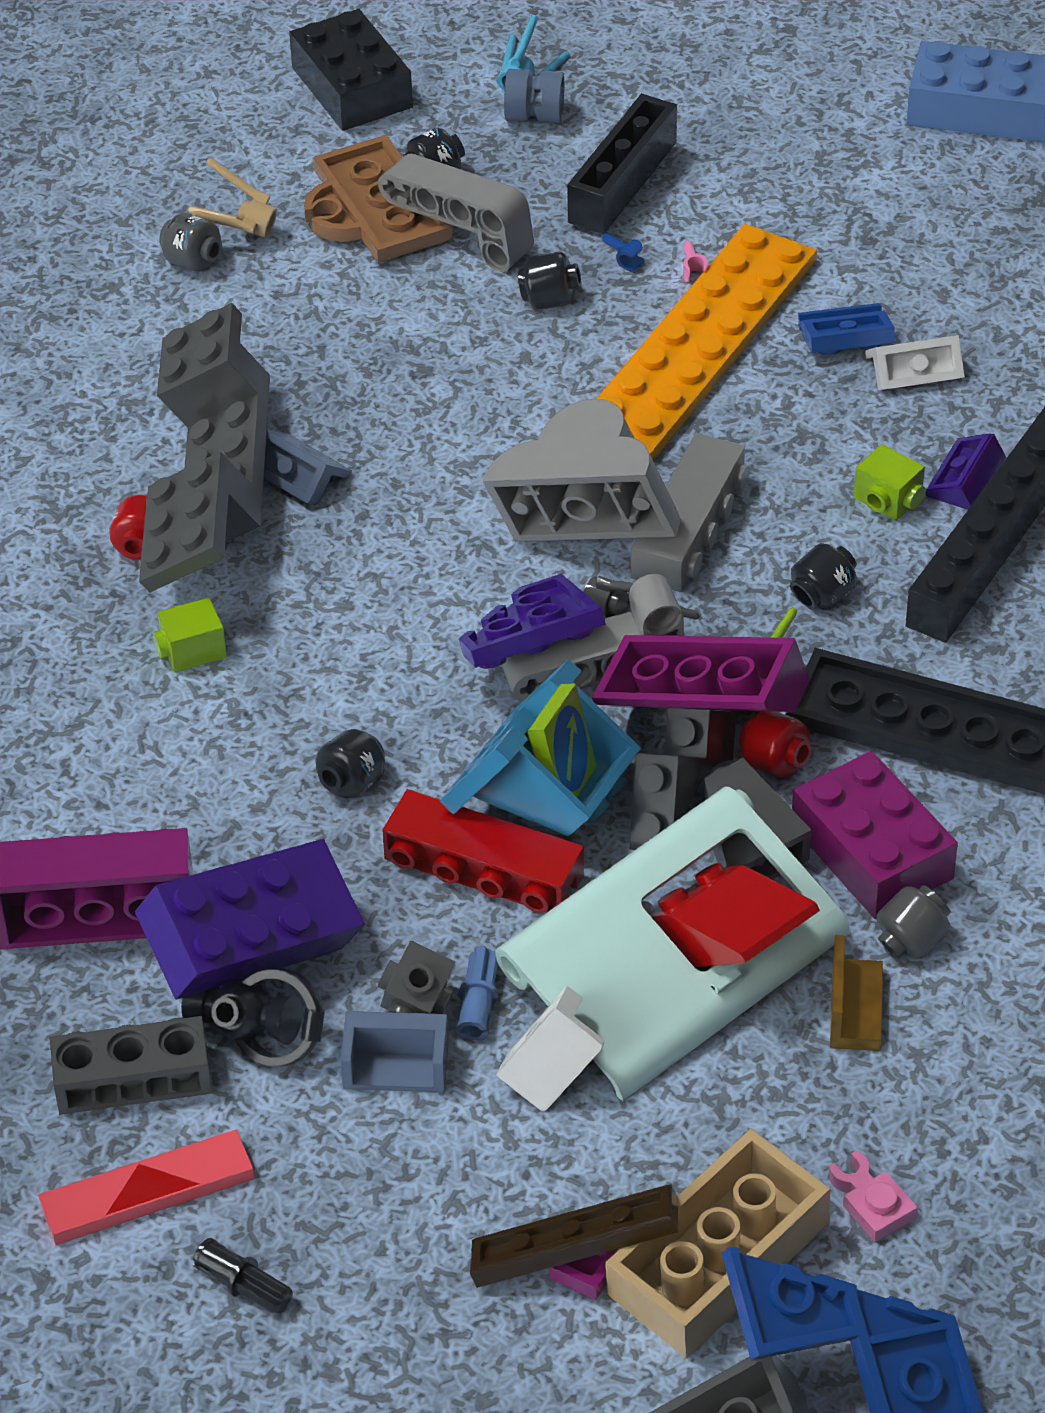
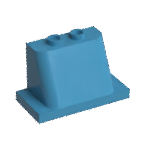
[440,658,641,837]

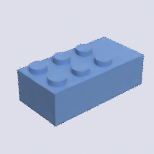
[906,41,1045,142]

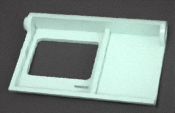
[495,786,850,1101]

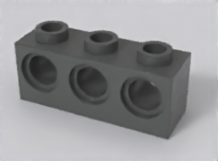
[49,1016,212,1115]

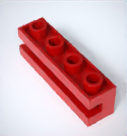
[382,789,584,913]

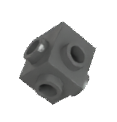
[377,940,456,1014]

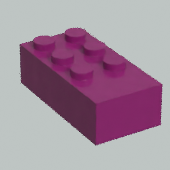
[0,828,194,949]

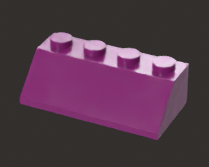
[592,635,810,712]

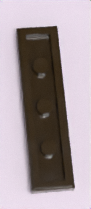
[470,1184,678,1288]

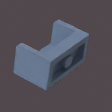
[341,1011,449,1092]

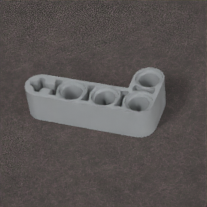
[378,154,534,273]
[502,574,684,702]

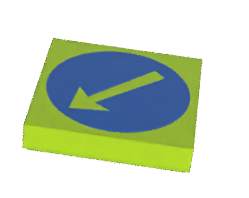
[527,683,597,797]

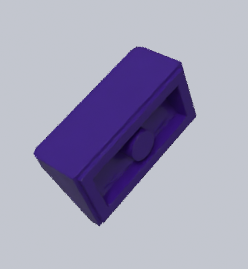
[925,433,1006,510]

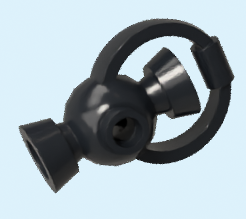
[181,968,325,1067]

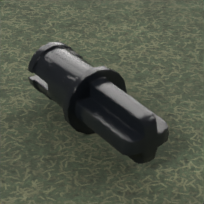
[193,1237,293,1314]

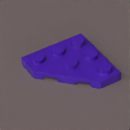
[459,574,606,669]

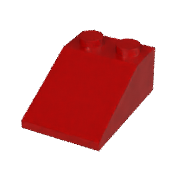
[649,863,820,967]

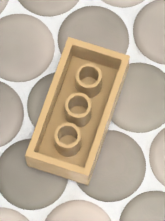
[605,1129,830,1358]

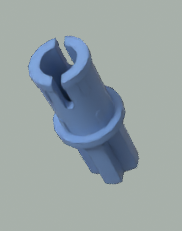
[456,946,498,1041]

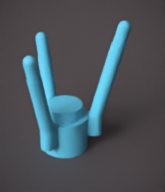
[496,15,570,92]

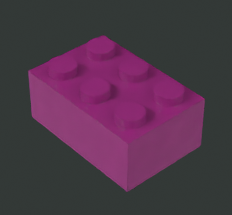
[792,750,958,919]

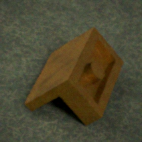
[830,935,883,1051]

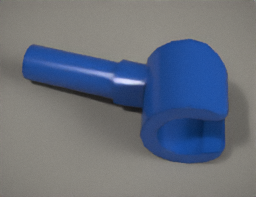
[602,232,645,272]

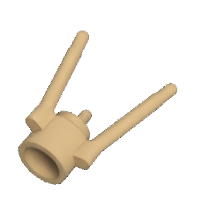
[188,158,278,238]

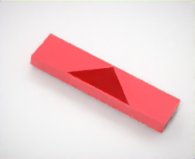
[38,1129,255,1245]

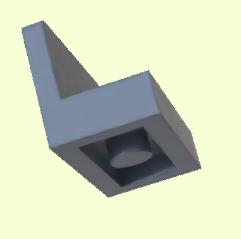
[264,428,352,506]

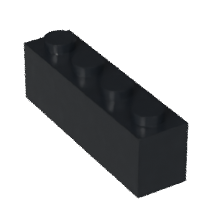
[567,93,677,234]

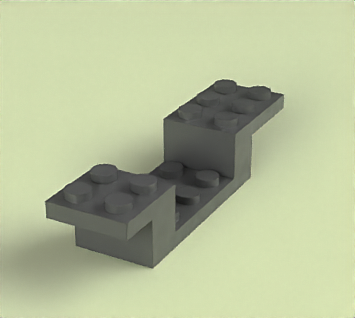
[139,303,270,592]

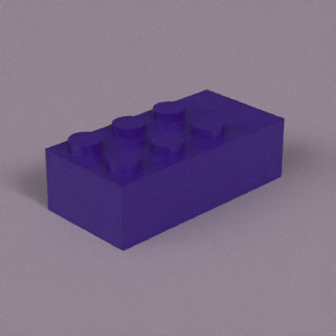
[135,838,365,1000]

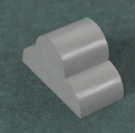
[483,399,680,541]

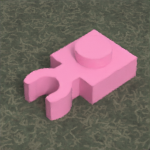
[829,1151,918,1242]

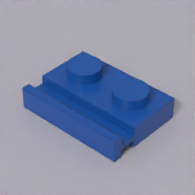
[798,303,895,355]

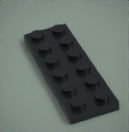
[785,648,1045,794]

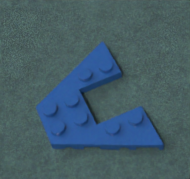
[722,1247,984,1413]

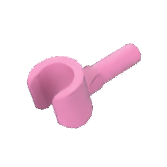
[683,241,708,282]

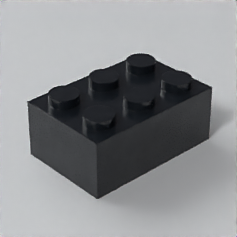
[289,9,413,131]

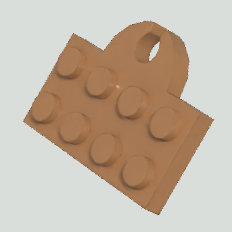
[304,135,453,263]

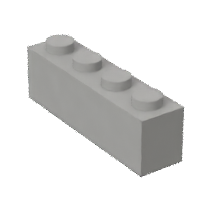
[631,433,750,592]

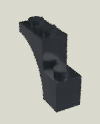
[629,707,736,850]

